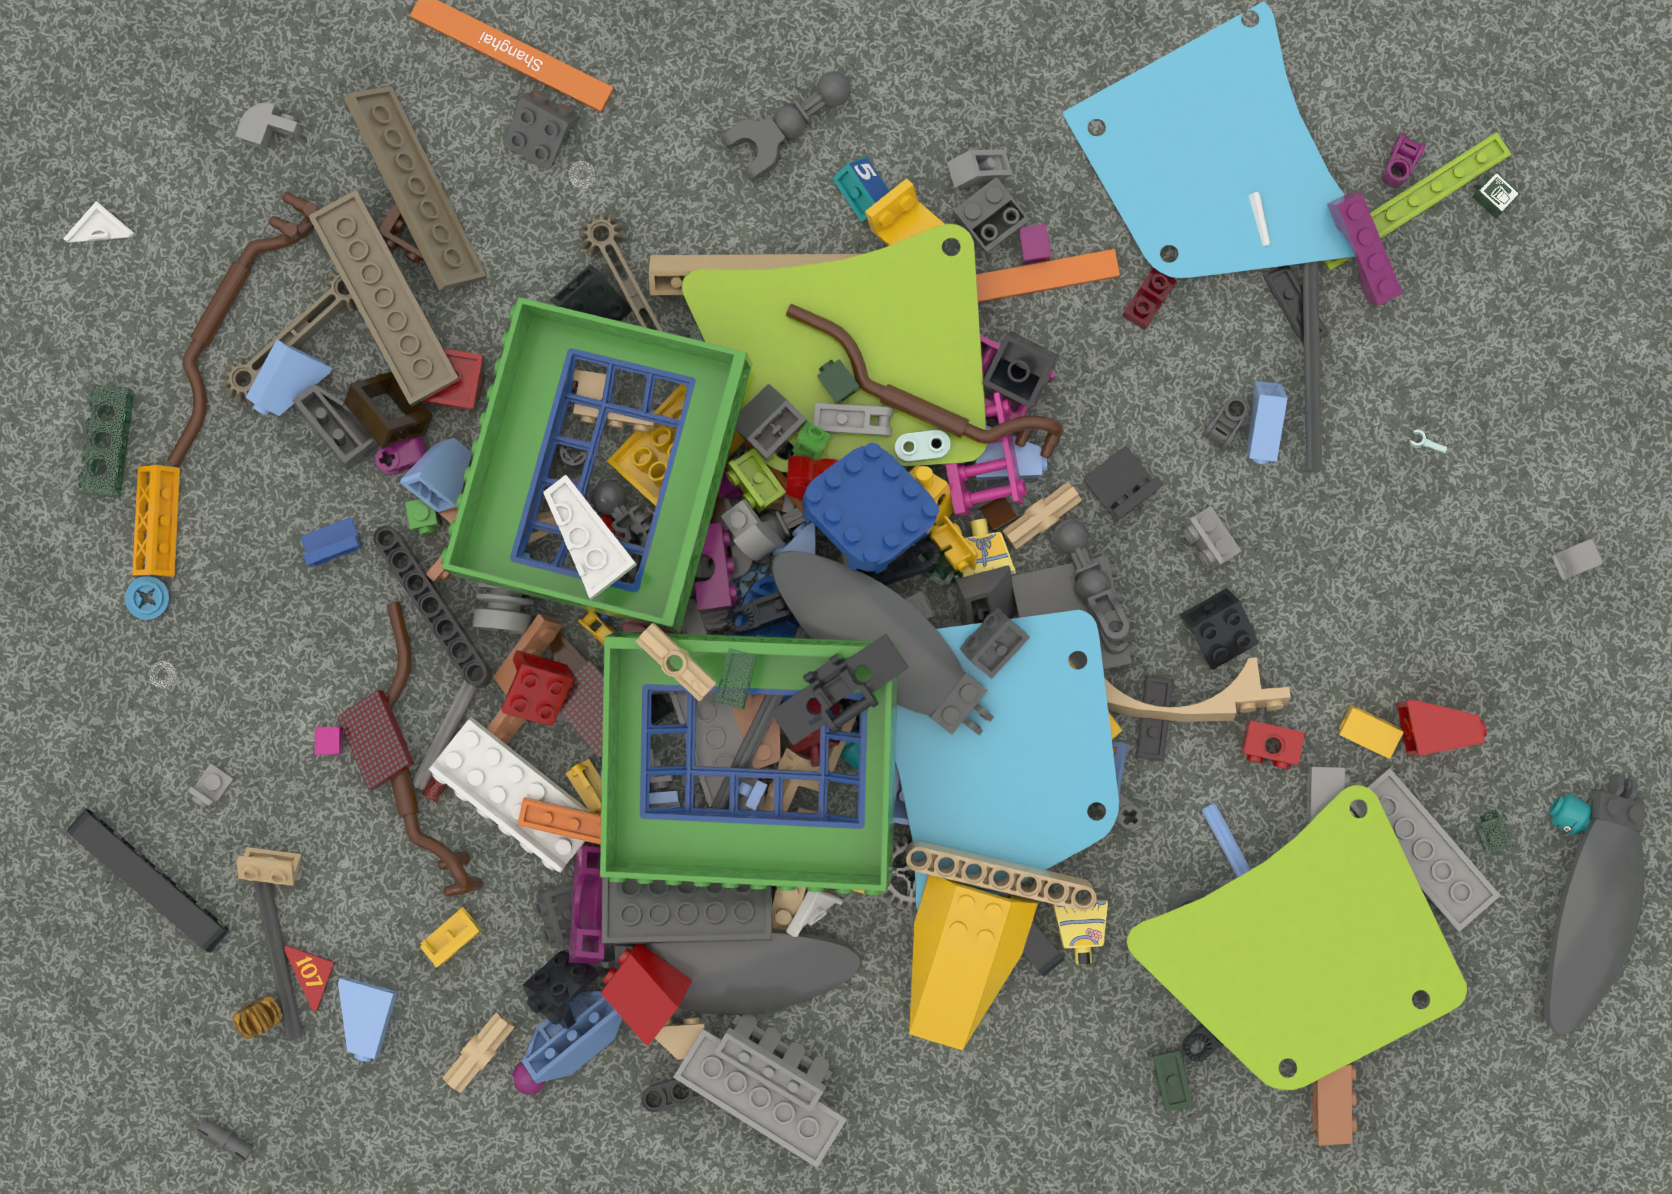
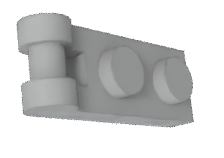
[814,403,893,437]

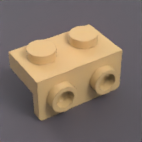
[237,847,302,886]

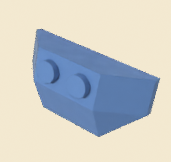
[522,991,622,1083]

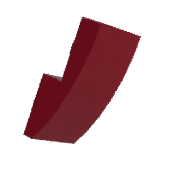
[1122,268,1176,330]

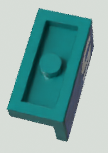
[832,157,890,223]

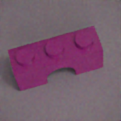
[695,523,739,613]

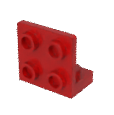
[501,650,573,726]

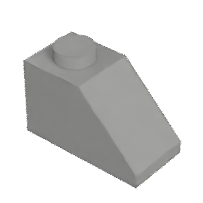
[947,149,1013,188]
[1306,767,1349,823]

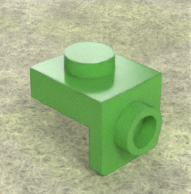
[792,422,831,460]

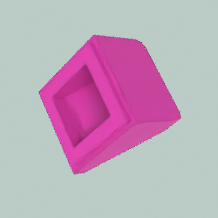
[315,727,343,755]

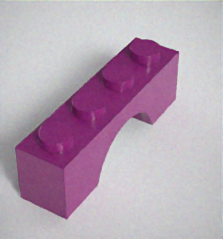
[1327,192,1403,305]
[569,845,605,965]

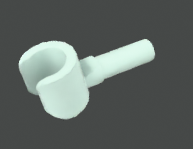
[1409,430,1447,453]

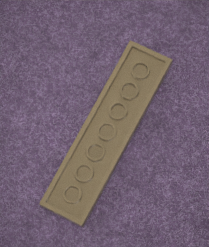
[344,86,486,291]
[308,190,460,406]

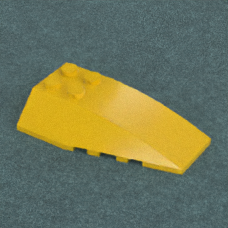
[909,875,1038,1050]

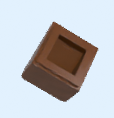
[979,497,1017,532]

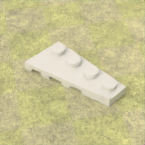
[543,475,637,600]

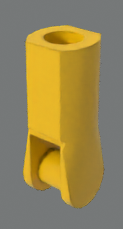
[577,610,616,645]

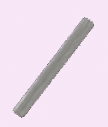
[412,668,483,790]

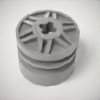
[472,582,534,634]

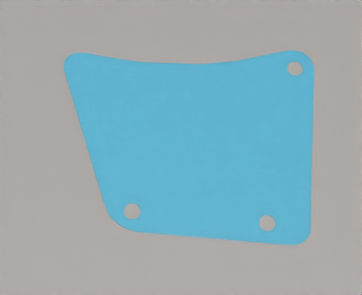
[1063,2,1355,278]
[895,610,1119,911]

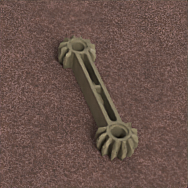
[579,212,679,336]
[222,271,356,404]

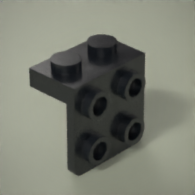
[522,951,598,1029]

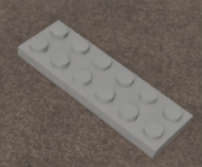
[1350,768,1501,932]
[673,1028,847,1168]

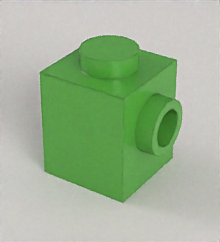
[405,499,442,535]

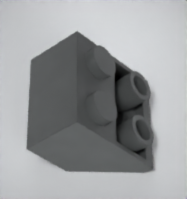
[952,177,1030,254]
[735,383,807,462]
[956,565,1016,625]

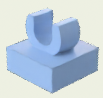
[739,780,768,810]

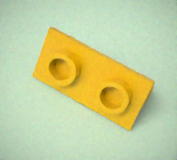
[930,516,978,572]
[566,759,602,814]

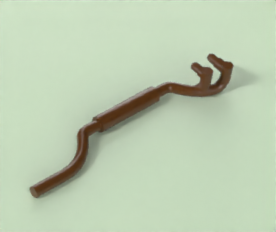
[167,192,318,467]
[786,303,1064,459]
[385,602,483,897]

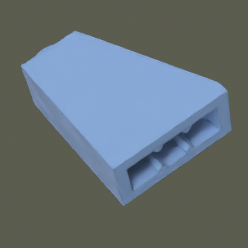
[246,339,332,416]
[1247,381,1288,464]
[974,425,1047,480]
[400,438,472,512]
[338,977,398,1062]

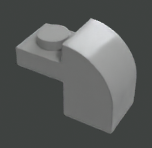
[235,103,302,151]
[721,499,784,561]

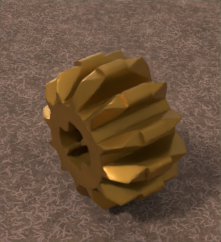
[232,996,283,1039]

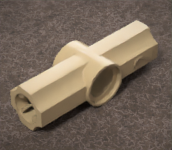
[1002,482,1082,550]
[636,623,718,702]
[443,1012,515,1093]

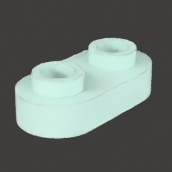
[895,430,950,462]

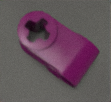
[1382,132,1426,188]
[375,436,428,475]

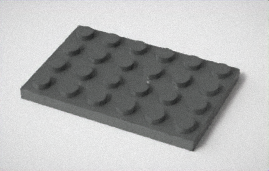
[602,877,772,945]

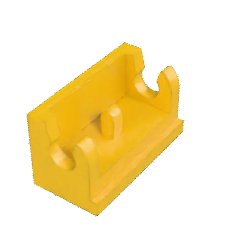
[1339,704,1404,759]
[420,907,483,968]

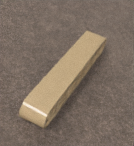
[905,840,1096,911]

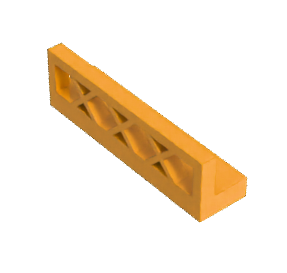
[132,465,180,577]

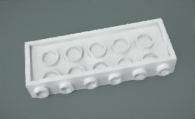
[429,717,591,873]

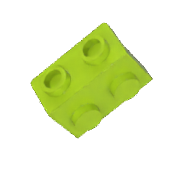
[726,448,786,513]

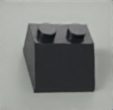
[982,331,1060,408]

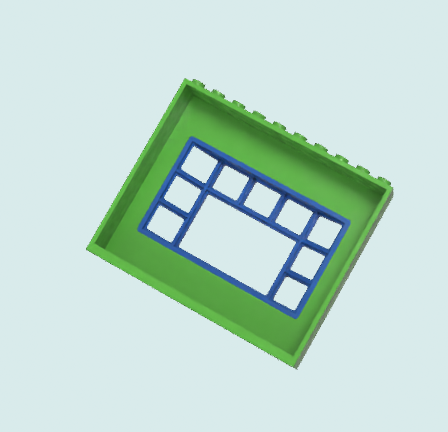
[441,297,753,633]
[600,631,899,895]

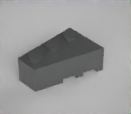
[293,384,379,471]

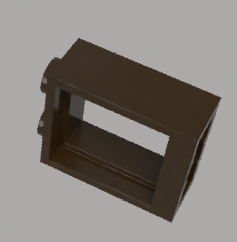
[344,372,433,449]

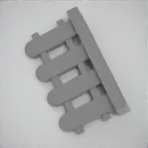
[714,1014,833,1112]

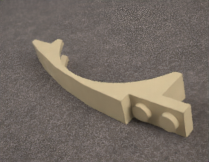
[1104,657,1291,722]

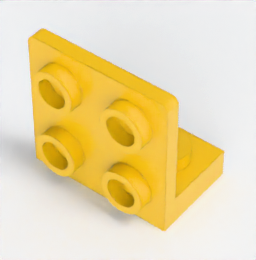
[865,179,944,246]

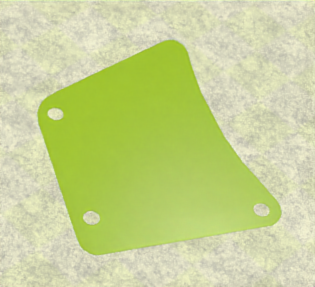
[682,224,987,472]
[1127,785,1467,1090]

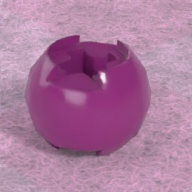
[512,1062,546,1095]

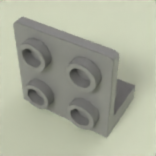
[1182,506,1241,570]

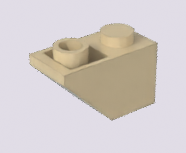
[655,1017,706,1060]

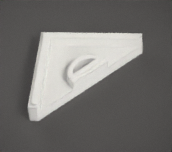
[63,201,135,243]
[786,891,843,937]

